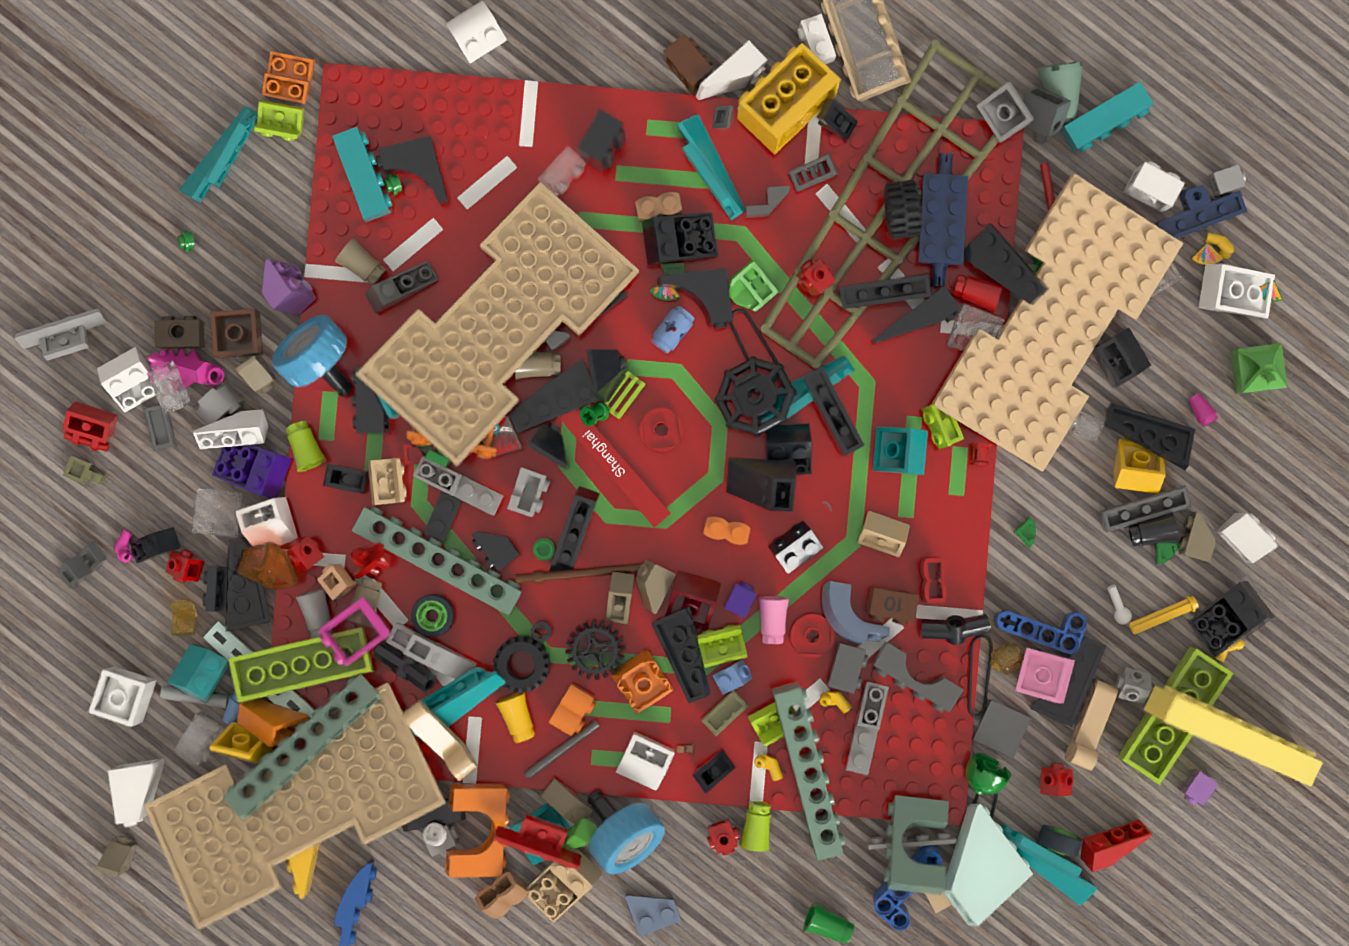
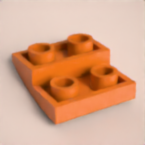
[262,51,315,104]

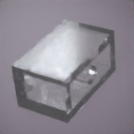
[173,711,223,765]

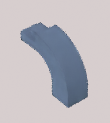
[822,581,890,645]

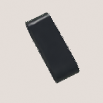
[402,798,466,832]

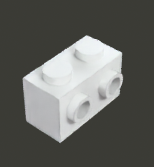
[797,14,836,64]

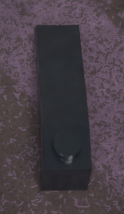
[840,273,932,309]
[871,286,960,344]
[803,367,865,456]
[549,486,600,580]

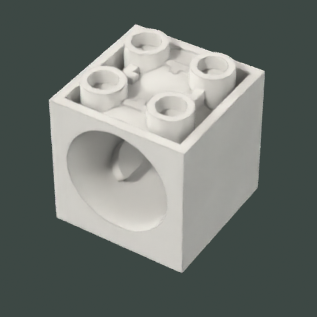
[88,666,157,727]

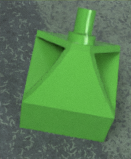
[1230,343,1287,394]

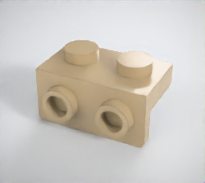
[368,458,406,505]

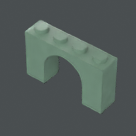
[884,795,949,895]

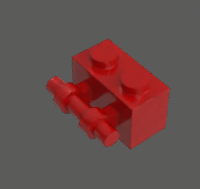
[62,401,118,452]

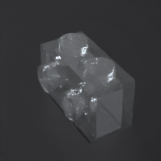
[538,146,585,197]
[146,361,190,414]

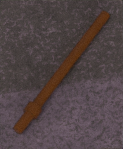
[516,563,643,584]

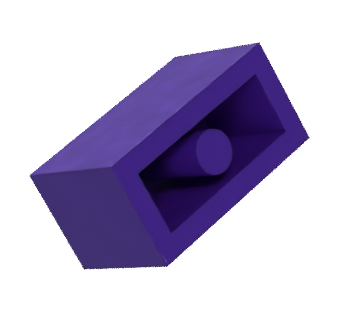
[724,581,756,618]

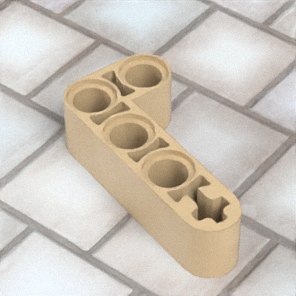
[1065,680,1118,771]
[402,700,477,781]

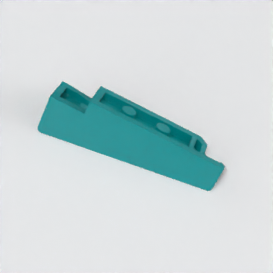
[179,106,258,203]
[677,115,745,221]
[759,356,855,423]
[411,667,505,743]
[1002,824,1097,905]

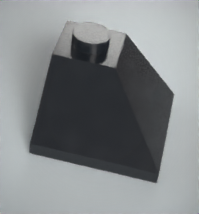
[587,349,628,403]
[527,423,570,470]

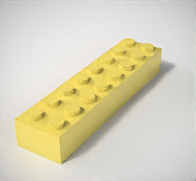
[1144,685,1323,786]

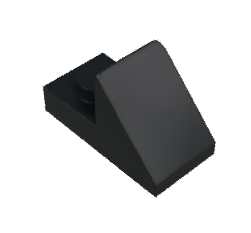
[817,98,858,141]
[323,464,369,494]
[692,750,736,794]

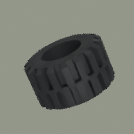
[884,180,922,239]
[493,635,551,693]

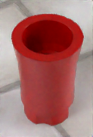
[953,274,1003,313]

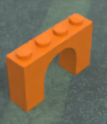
[445,784,510,878]

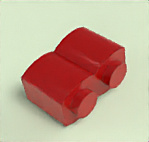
[920,557,947,603]

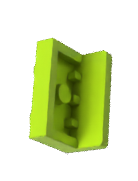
[254,100,304,141]
[922,404,964,450]
[697,625,748,668]
[748,702,802,747]

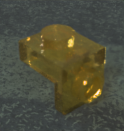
[170,600,197,636]

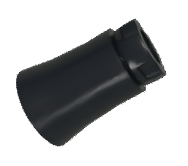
[1128,512,1179,546]

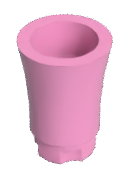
[758,596,789,644]

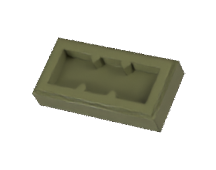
[701,690,748,736]

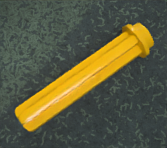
[1129,596,1199,635]

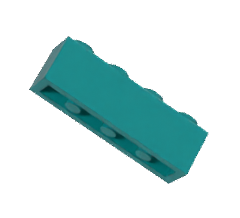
[1060,81,1154,153]
[332,127,393,222]

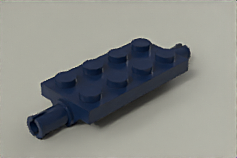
[918,153,968,287]

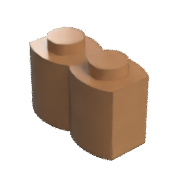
[635,192,682,222]
[475,872,529,919]

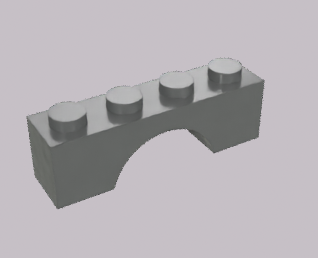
[871,641,963,713]

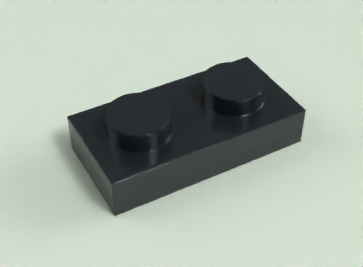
[424,492,462,541]

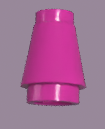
[1189,393,1218,427]

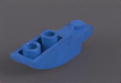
[334,860,377,946]

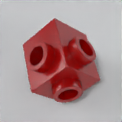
[796,259,836,296]
[285,536,324,574]
[165,549,205,583]
[1040,762,1074,797]
[707,818,740,855]

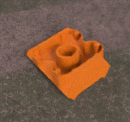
[611,650,673,714]

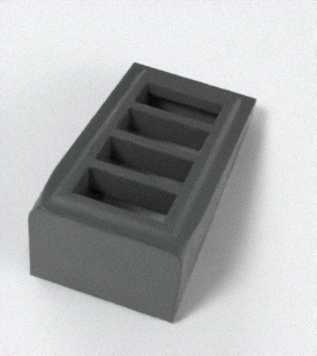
[789,153,839,192]

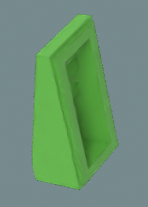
[562,818,597,850]

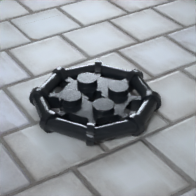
[714,356,797,437]

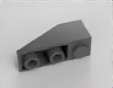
[365,261,439,313]

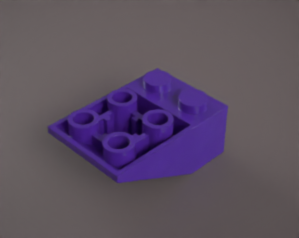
[212,444,292,499]

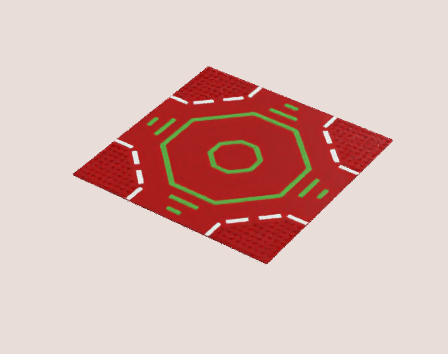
[266,63,1024,826]

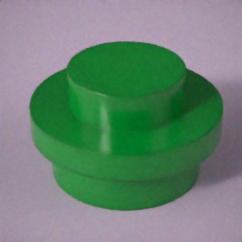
[384,173,402,196]
[177,230,195,252]
[533,538,555,560]

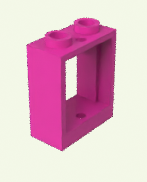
[319,597,392,666]

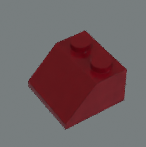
[665,571,721,631]

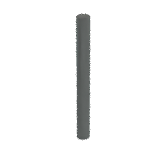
[524,720,600,779]

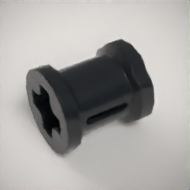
[531,621,552,642]

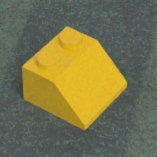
[1113,439,1166,494]
[210,722,273,765]

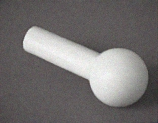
[1107,585,1132,625]

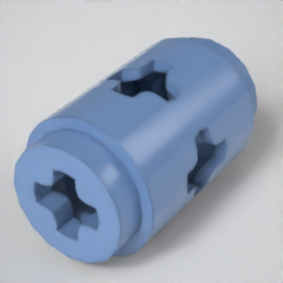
[650,305,695,354]

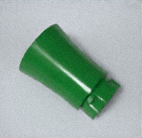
[803,902,854,944]

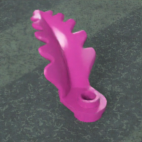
[147,349,224,388]

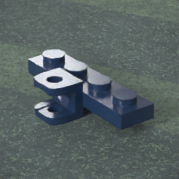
[1155,185,1247,239]

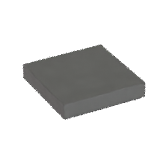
[972,699,1031,758]

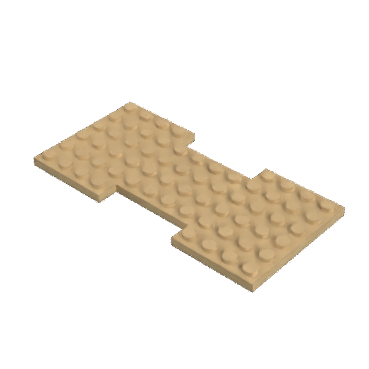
[931,174,1184,472]
[356,182,639,466]
[144,683,446,929]

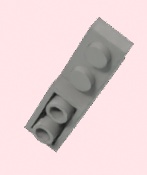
[413,456,504,516]
[386,622,477,679]
[845,682,889,776]

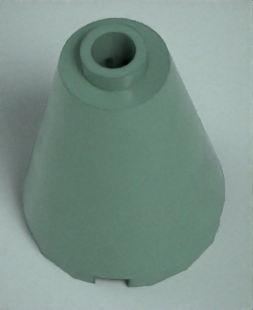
[1038,61,1083,123]

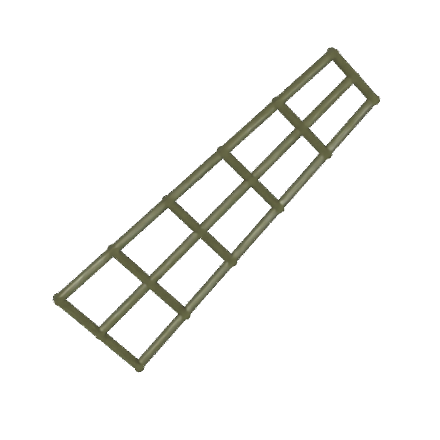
[760,39,1023,369]

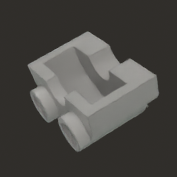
[193,381,244,425]
[507,468,551,517]

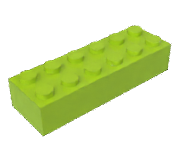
[228,627,374,702]
[1117,647,1234,785]

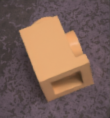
[317,564,358,600]

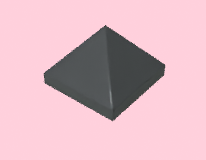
[712,106,733,129]

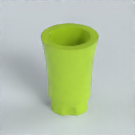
[286,421,327,472]
[739,801,771,852]

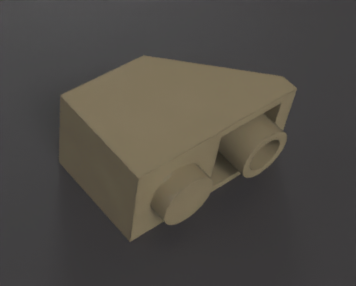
[1178,512,1216,562]

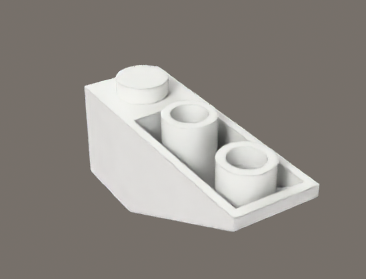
[193,409,268,449]

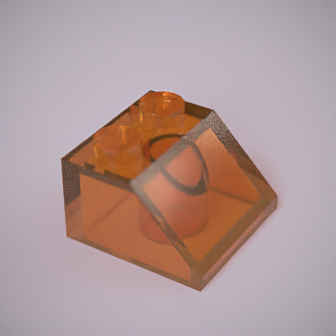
[237,542,298,591]

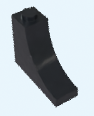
[376,136,449,205]
[657,268,733,329]

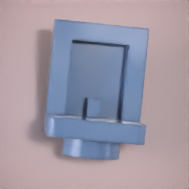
[712,659,752,695]

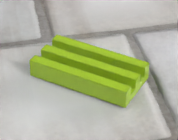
[605,371,646,420]

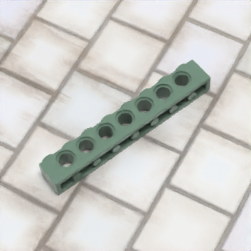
[352,505,523,615]
[223,674,382,820]
[772,682,845,861]

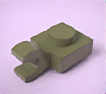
[63,455,107,484]

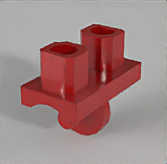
[351,542,391,579]

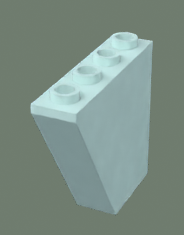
[943,803,1033,926]

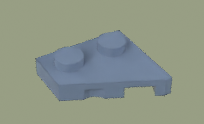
[625,894,682,937]

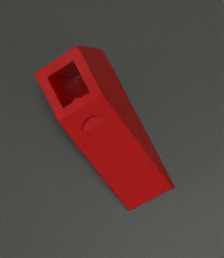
[1080,819,1152,872]

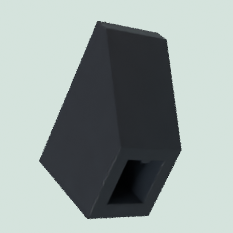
[130,527,181,563]
[472,532,521,571]

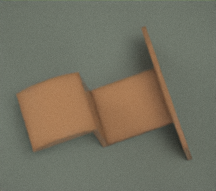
[677,742,695,757]

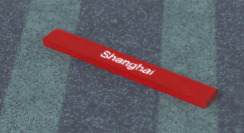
[558,408,671,528]

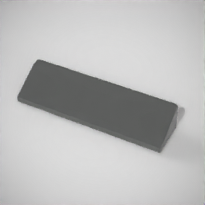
[1100,485,1191,532]

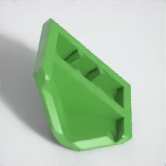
[729,260,778,311]

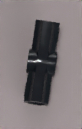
[922,614,991,645]
[372,640,437,692]

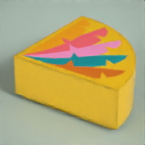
[1190,243,1223,265]

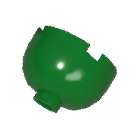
[965,753,1011,795]

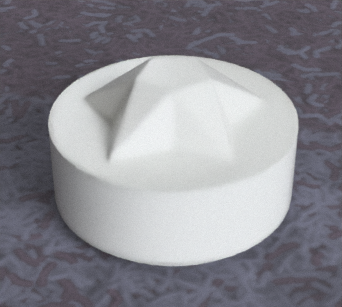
[423,823,447,846]

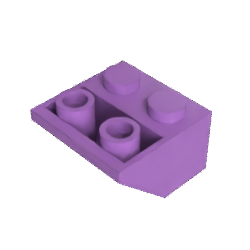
[262,259,316,315]

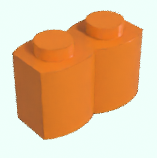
[703,517,751,545]
[549,683,596,736]

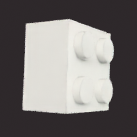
[1123,162,1185,213]

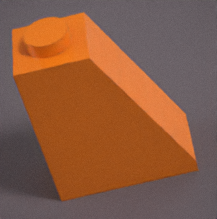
[237,698,309,747]

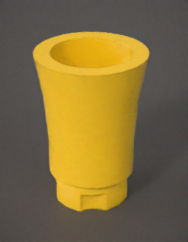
[495,692,535,743]

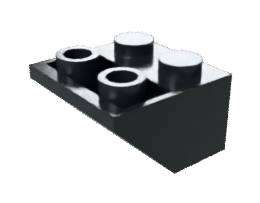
[1092,327,1151,388]
[765,423,812,475]

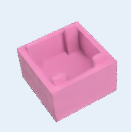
[1015,648,1075,703]

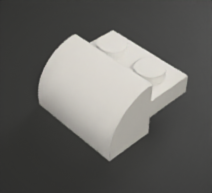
[445,1,507,63]

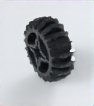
[565,620,626,680]

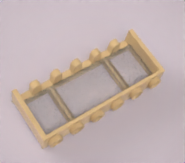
[821,0,911,102]

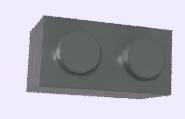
[827,642,868,694]

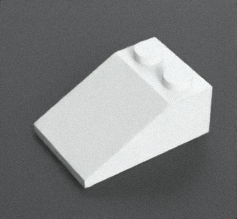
[696,41,767,100]
[1199,264,1275,319]

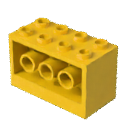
[737,43,840,154]

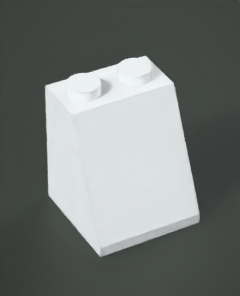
[108,758,164,827]

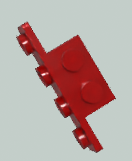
[493,814,582,870]

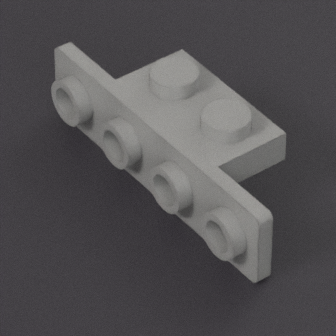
[14,309,107,361]
[866,832,957,858]

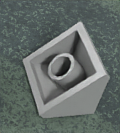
[977,81,1034,143]

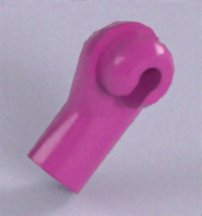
[114,529,133,563]

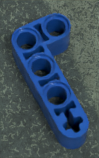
[993,610,1087,654]
[873,845,942,931]

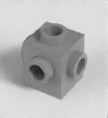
[1115,667,1152,704]

